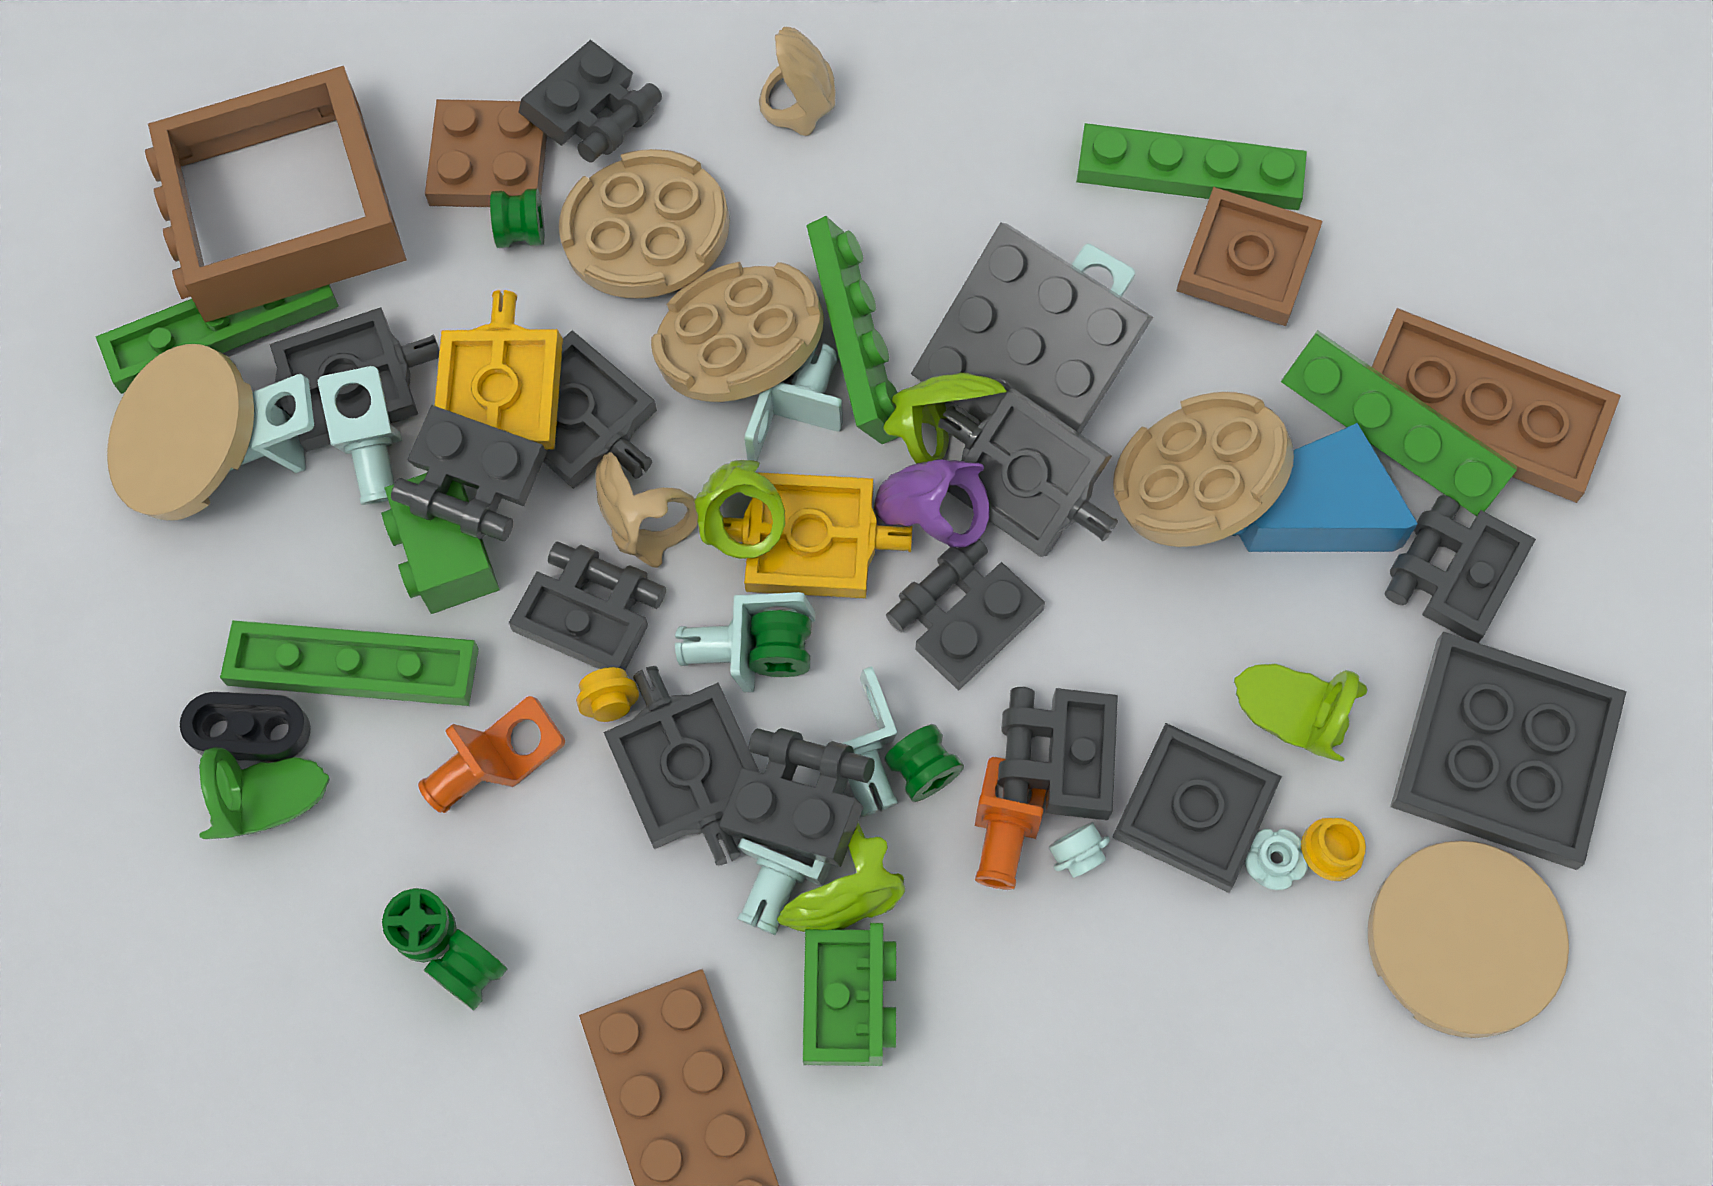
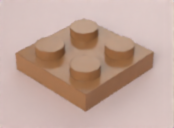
[425,99,547,207]
[1176,187,1323,326]

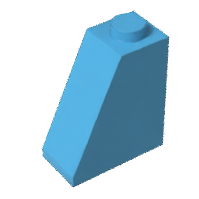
[1233,423,1418,552]

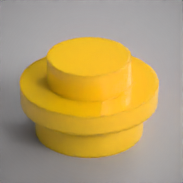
[576,667,639,722]
[1301,818,1366,881]

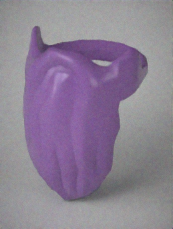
[874,459,989,548]

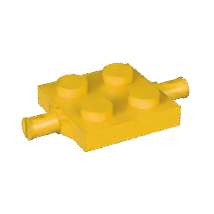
[434,290,563,449]
[723,472,913,598]

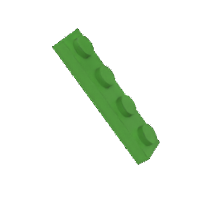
[1076,123,1307,210]
[806,216,899,444]
[95,284,339,394]
[1281,330,1517,516]
[220,620,479,706]

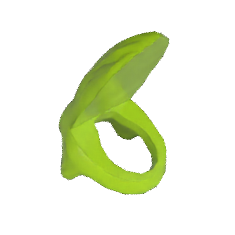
[883,373,1007,464]
[694,460,785,559]
[1234,664,1368,762]
[777,823,905,932]

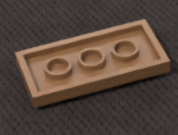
[1371,308,1621,503]
[579,969,779,1186]

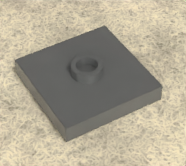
[1112,723,1282,893]

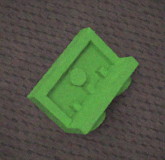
[803,923,896,1066]

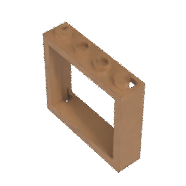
[145,65,407,323]

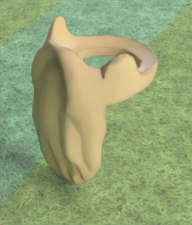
[759,27,835,136]
[596,452,698,568]

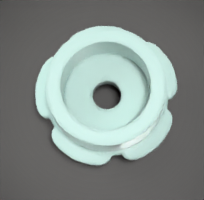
[1049,822,1110,878]
[1245,829,1308,890]

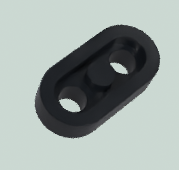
[180,692,310,762]

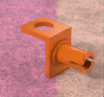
[418,696,565,813]
[974,757,1046,890]

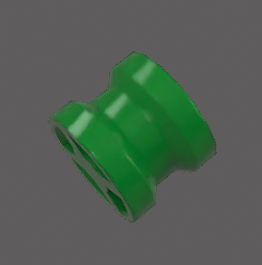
[490,188,545,248]
[749,610,812,677]
[884,724,964,802]
[382,888,457,963]
[423,929,508,1011]

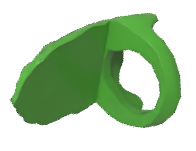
[199,747,330,839]

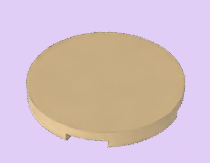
[559,149,730,298]
[651,262,824,402]
[107,344,254,521]
[1113,392,1294,547]
[1368,841,1569,1038]

